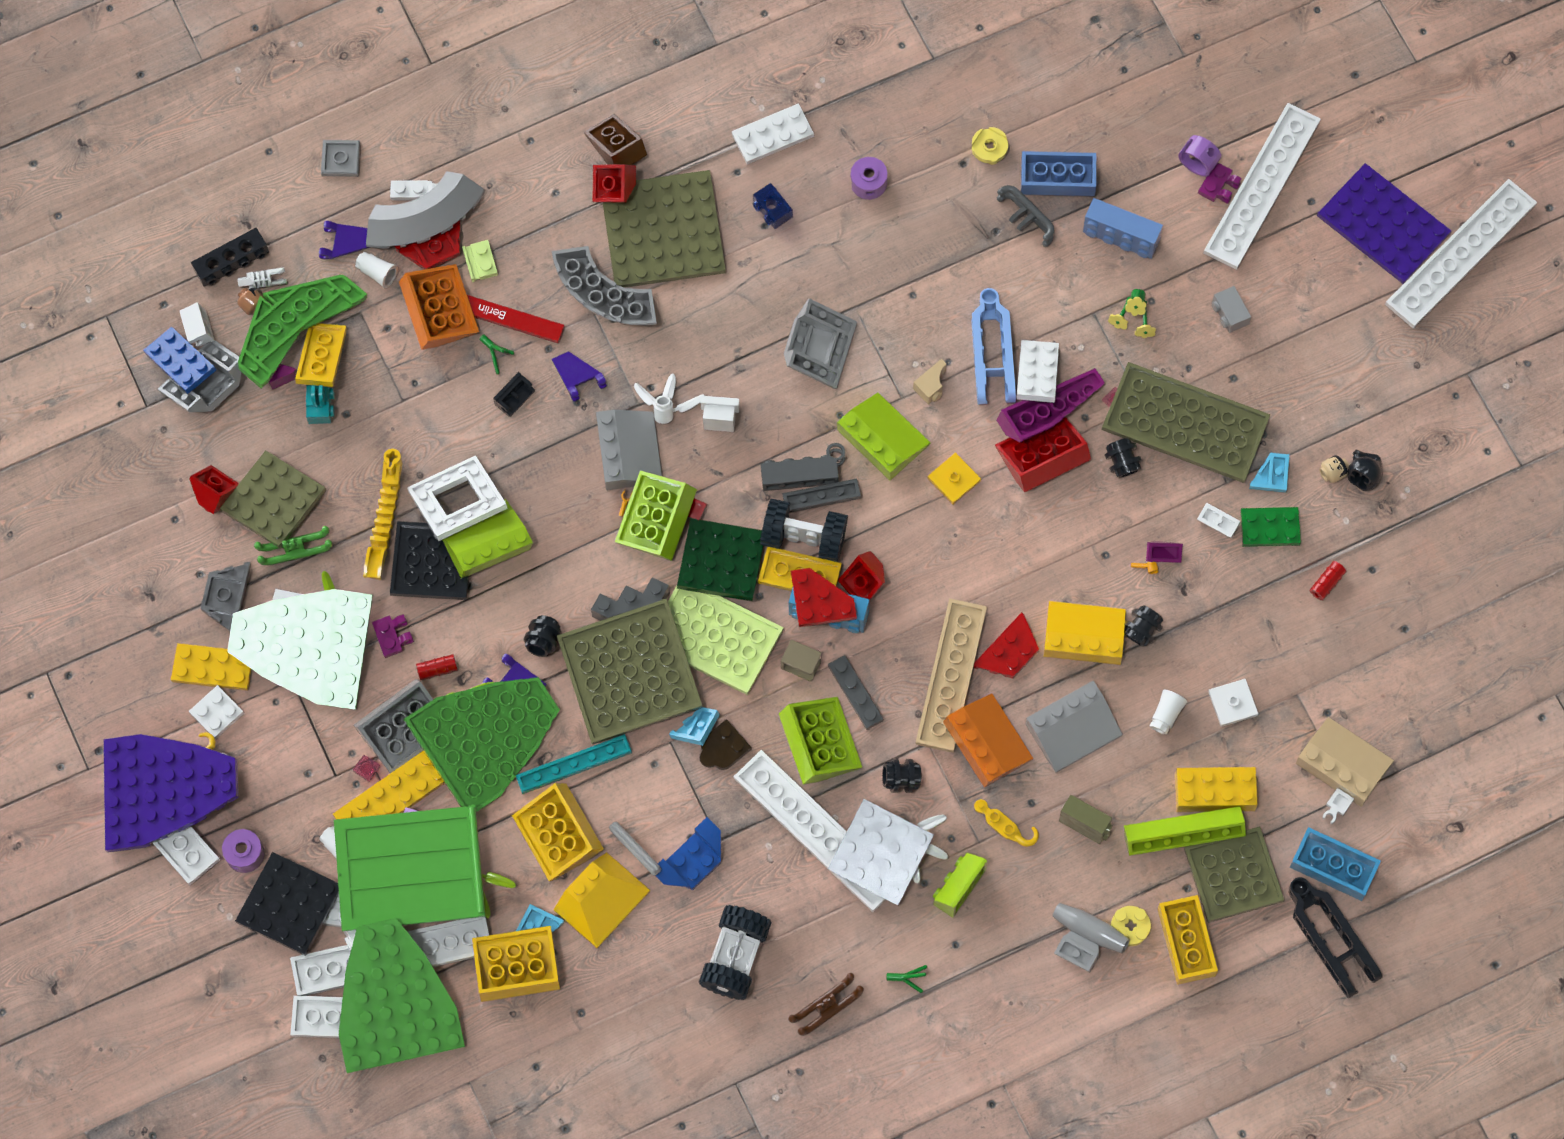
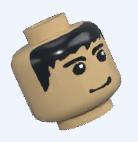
[1319,455,1349,483]

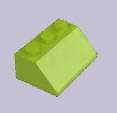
[933,853,987,918]

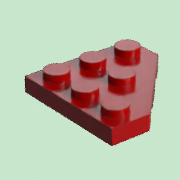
[791,568,857,627]

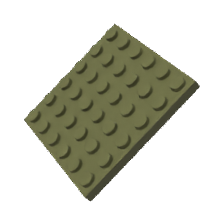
[603,170,726,288]
[557,598,703,745]

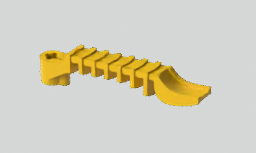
[363,449,403,580]

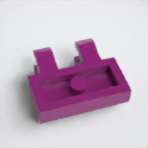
[1198,163,1242,204]
[372,614,414,658]

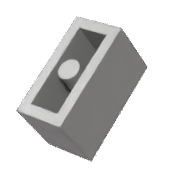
[1211,286,1251,333]

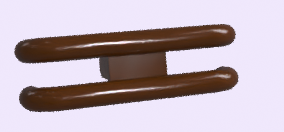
[788,973,864,1036]

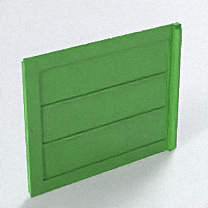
[334,805,485,931]

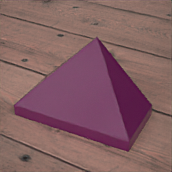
[1146,541,1183,563]

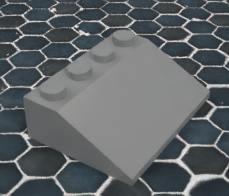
[596,410,662,490]
[353,679,433,773]
[1025,681,1123,773]

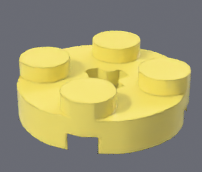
[972,127,1008,165]
[1111,906,1151,946]

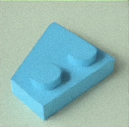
[1249,453,1289,493]
[669,707,720,746]
[516,904,564,932]

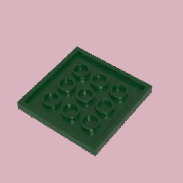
[677,518,763,602]

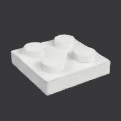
[189,685,244,740]

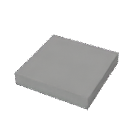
[321,140,360,177]

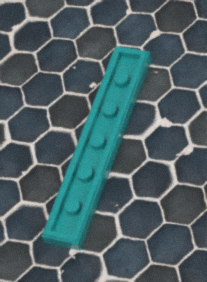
[515,734,632,795]

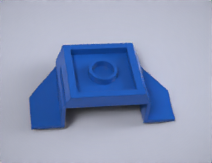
[656,817,721,890]

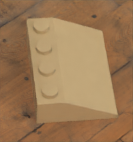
[1296,717,1394,807]

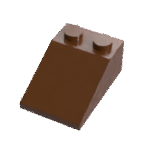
[584,114,647,165]

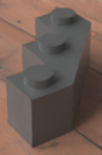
[591,577,670,621]

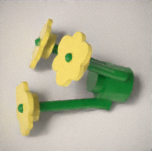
[1108,289,1156,338]

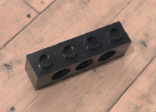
[191,227,269,287]

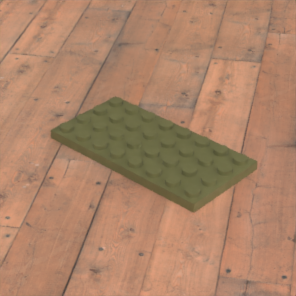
[1101,362,1271,483]

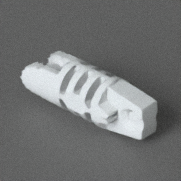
[237,267,287,289]

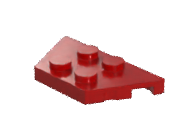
[394,220,460,270]
[973,612,1039,679]

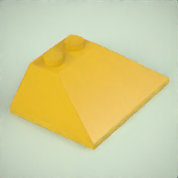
[553,852,650,948]

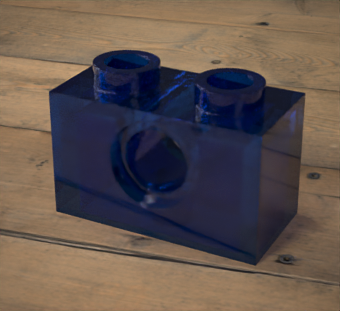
[752,183,793,229]

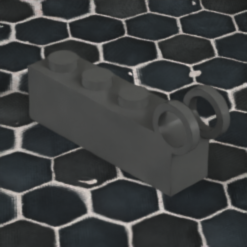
[760,443,845,491]

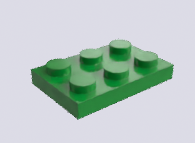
[1240,507,1301,547]

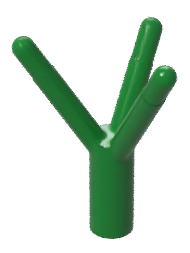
[479,334,514,375]
[886,965,927,993]

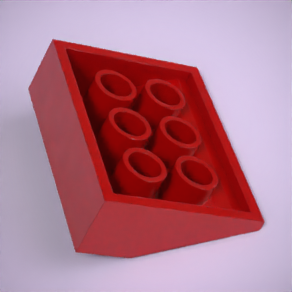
[995,417,1091,492]

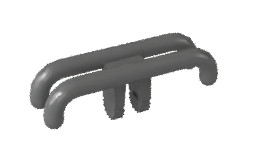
[997,185,1055,247]

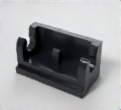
[493,372,535,417]

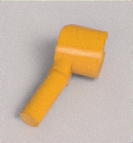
[619,489,632,517]
[1131,562,1158,574]

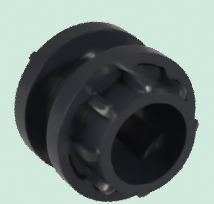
[1105,438,1142,478]
[1124,605,1163,647]
[524,615,562,657]
[882,758,922,793]

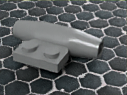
[1053,903,1130,973]

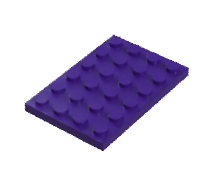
[1317,163,1451,284]

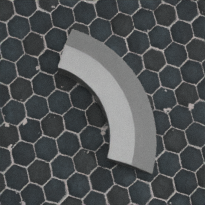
[366,171,485,248]
[552,246,657,325]

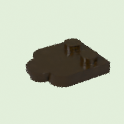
[700,719,752,770]

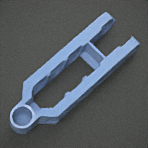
[971,288,1016,405]

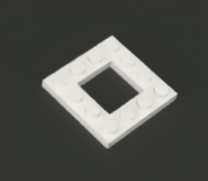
[407,456,508,541]

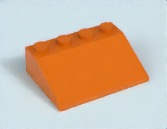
[399,264,479,350]
[943,693,1034,788]

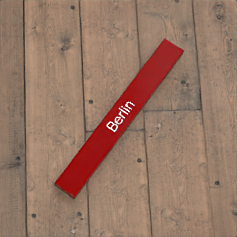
[467,295,565,344]

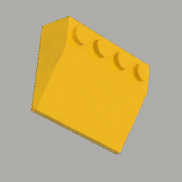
[1043,601,1126,665]
[512,783,604,881]
[472,926,560,1002]

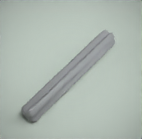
[609,822,661,876]

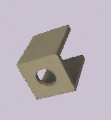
[781,639,821,682]

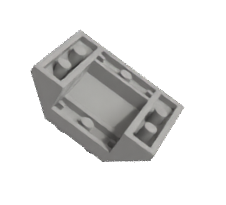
[784,298,857,389]
[158,341,241,412]

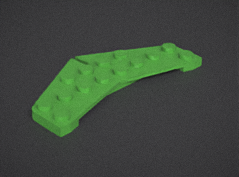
[238,275,367,389]

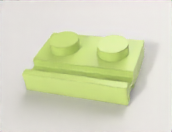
[462,240,498,282]

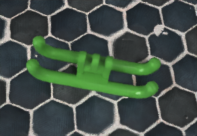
[254,526,332,565]

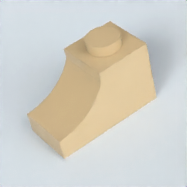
[913,359,947,405]

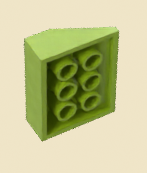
[837,392,931,481]
[615,470,697,561]
[442,499,533,579]
[778,697,862,784]

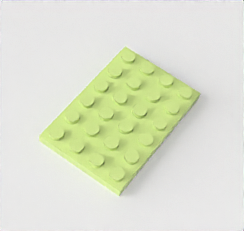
[668,586,784,695]

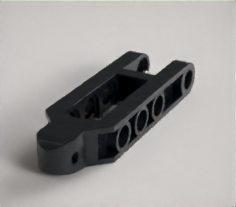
[1288,877,1383,998]

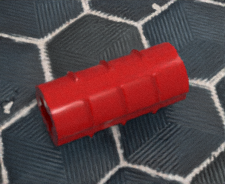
[1309,561,1347,601]
[416,654,458,680]

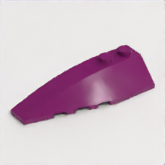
[996,368,1105,442]

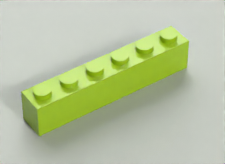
[1124,806,1246,856]

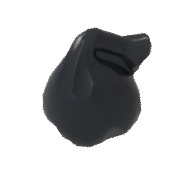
[1347,449,1382,491]

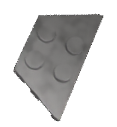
[201,562,251,631]

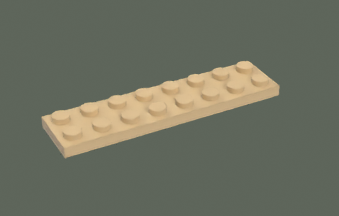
[915,598,987,753]

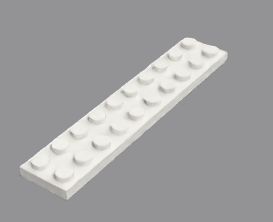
[1203,103,1321,270]
[1385,179,1537,328]
[734,750,886,912]
[290,917,489,996]

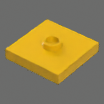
[927,452,981,504]

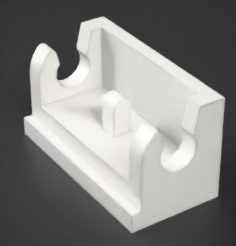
[180,302,215,347]
[1197,503,1240,538]

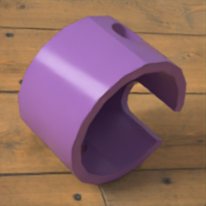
[1178,135,1221,177]
[850,157,887,200]
[222,829,265,873]

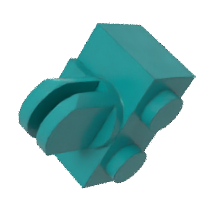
[306,385,335,424]

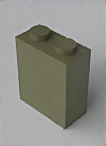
[1059,795,1113,844]

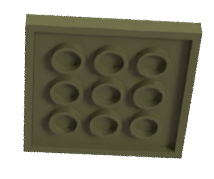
[220,450,326,549]
[1184,827,1284,923]

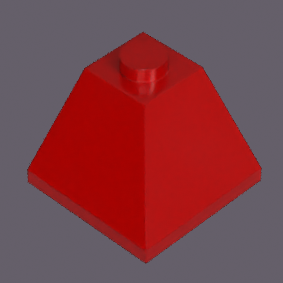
[592,165,636,202]
[189,465,239,514]
[838,551,885,601]

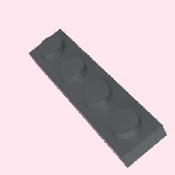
[782,478,861,513]
[828,655,884,730]

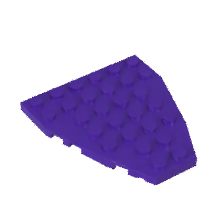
[104,734,239,853]

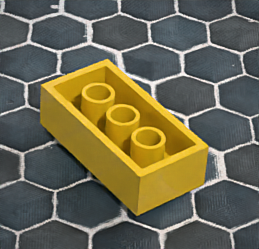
[1175,767,1257,812]
[1157,895,1218,985]

